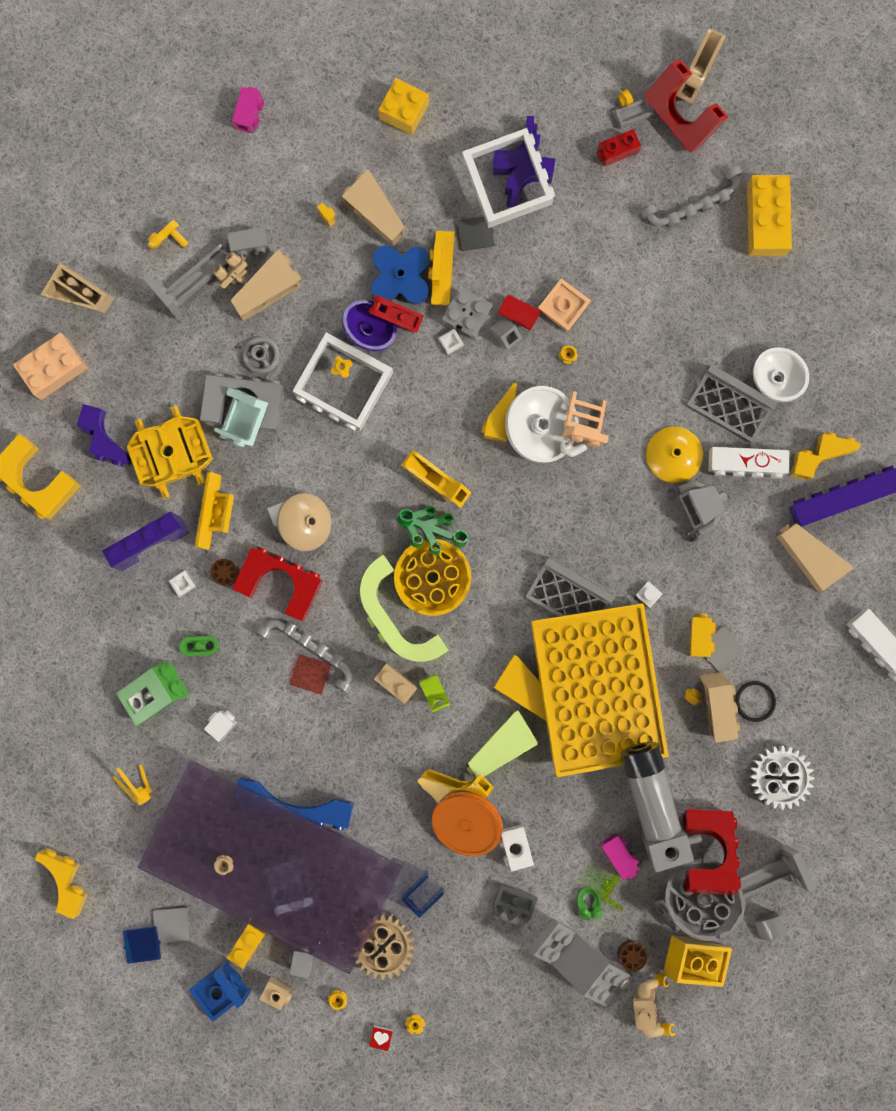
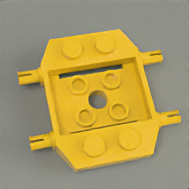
[126,406,213,500]

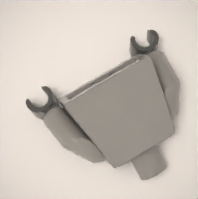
[667,481,728,542]

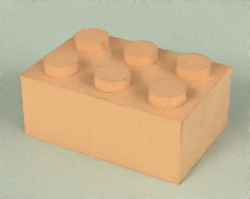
[13,332,88,400]

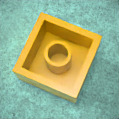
[378,78,429,135]

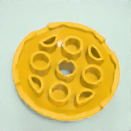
[394,539,471,616]

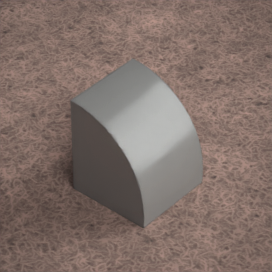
[490,317,523,350]
[754,912,787,940]

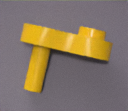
[147,220,189,251]

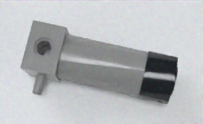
[621,742,702,872]

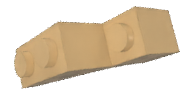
[676,28,726,104]

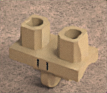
[213,252,248,289]

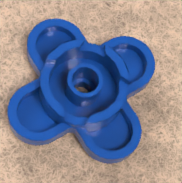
[371,245,430,305]

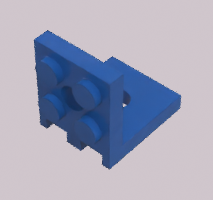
[189,959,251,1022]

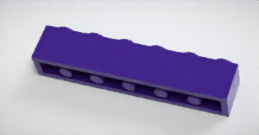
[788,465,896,527]

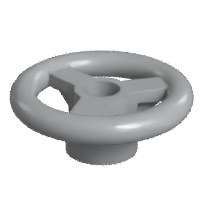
[242,337,280,374]

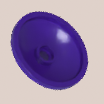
[342,300,397,352]

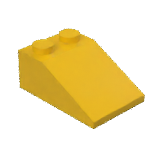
[663,935,732,987]

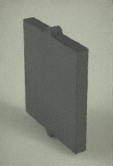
[457,216,495,252]

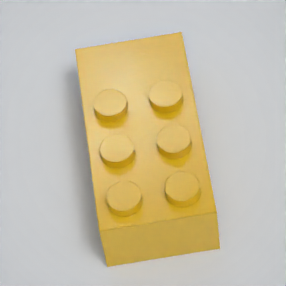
[747,175,792,256]

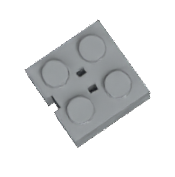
[442,287,493,341]

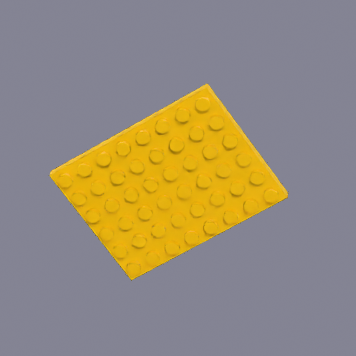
[530,603,669,777]

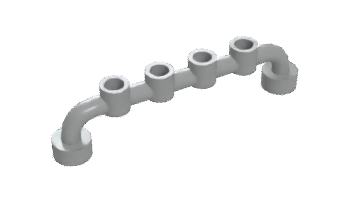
[641,166,742,227]
[255,620,352,694]

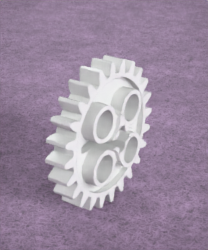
[749,745,815,810]

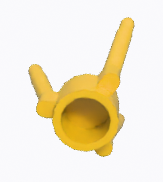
[112,764,152,807]

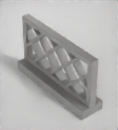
[686,364,778,443]
[525,556,616,617]

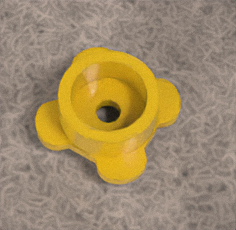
[331,356,353,378]

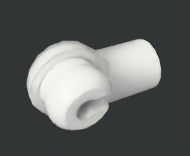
[560,440,587,457]

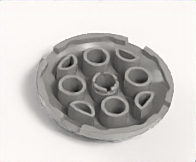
[665,859,745,941]

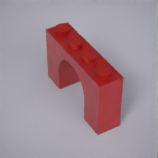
[644,59,729,153]
[232,546,323,622]
[683,809,741,895]

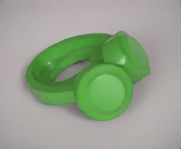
[577,887,603,920]

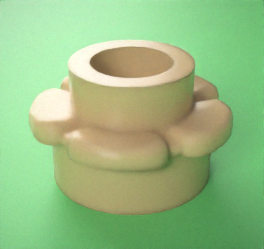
[214,855,234,875]

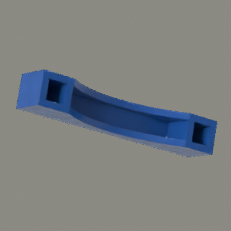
[233,777,354,830]

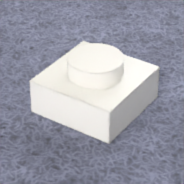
[635,581,662,608]

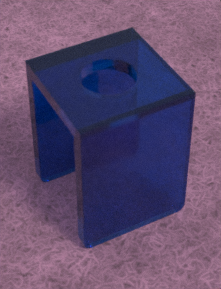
[402,871,444,918]

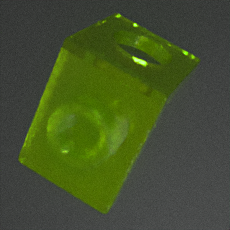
[600,873,624,911]

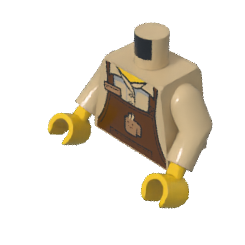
[633,973,676,1038]

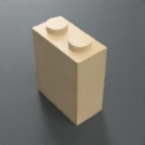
[374,663,418,704]

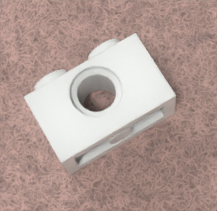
[499,824,534,872]

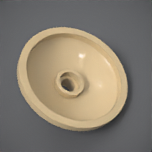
[277,493,331,551]

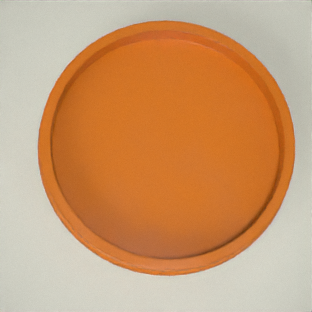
[432,792,503,856]

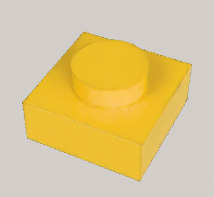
[317,202,336,227]

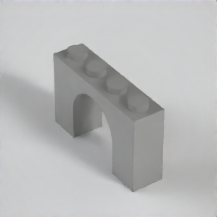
[200,373,284,433]

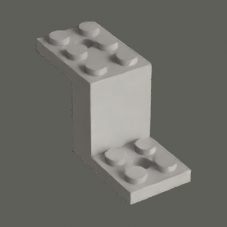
[528,918,633,1008]

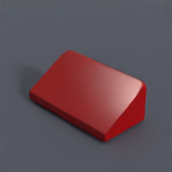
[497,294,541,330]

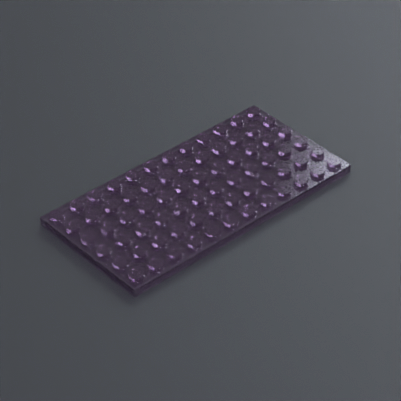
[137,760,402,974]

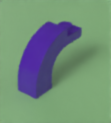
[493,116,541,176]
[504,157,556,208]

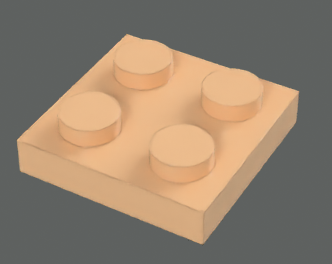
[538,279,591,332]

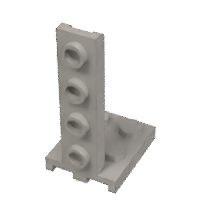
[142,244,229,320]
[740,845,817,898]

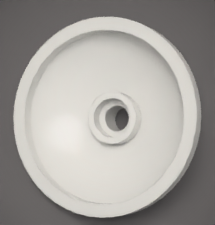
[753,347,809,402]

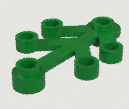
[396,506,468,555]

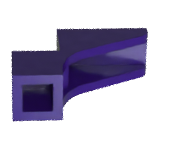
[76,404,131,467]

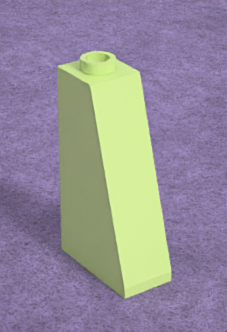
[467,710,538,778]

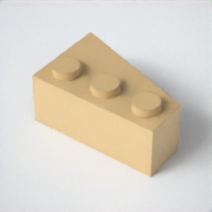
[40,263,115,313]
[699,672,740,743]

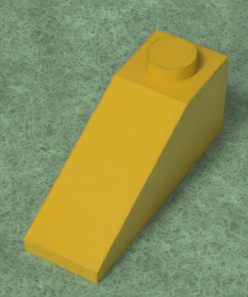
[481,383,517,442]

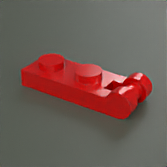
[368,295,424,333]

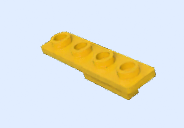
[429,231,455,306]
[195,472,234,550]

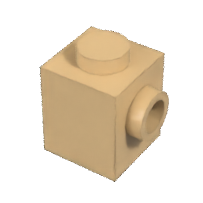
[259,977,292,1011]

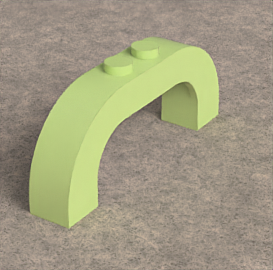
[360,555,449,662]

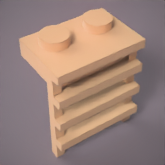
[561,391,609,447]

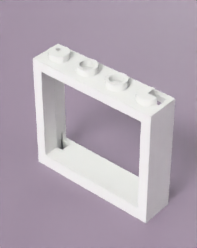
[462,128,555,228]
[292,332,393,431]

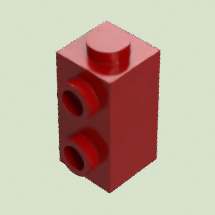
[596,129,641,167]

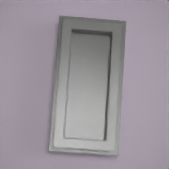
[613,98,655,130]

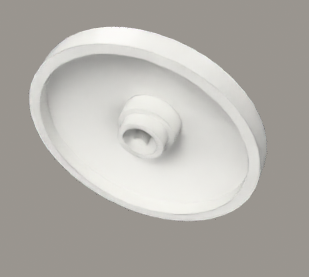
[505,386,579,463]

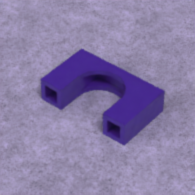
[102,511,190,571]

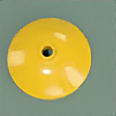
[646,426,703,483]

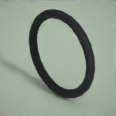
[735,681,776,722]

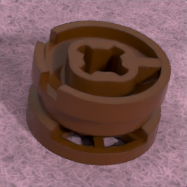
[211,559,240,586]
[617,940,647,972]

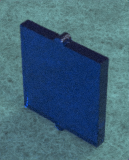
[123,926,161,964]

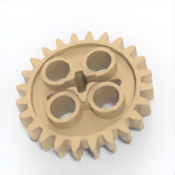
[351,913,416,980]

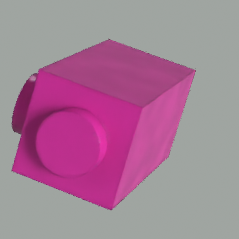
[232,87,264,134]
[599,833,640,880]

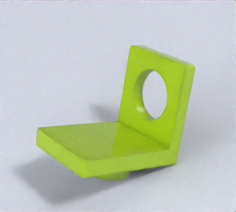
[419,674,450,713]

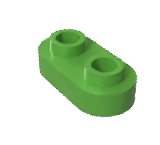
[179,636,219,656]

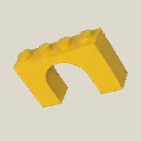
[0,434,81,520]

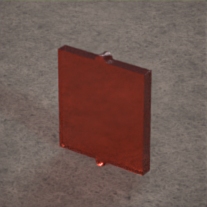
[289,654,332,695]

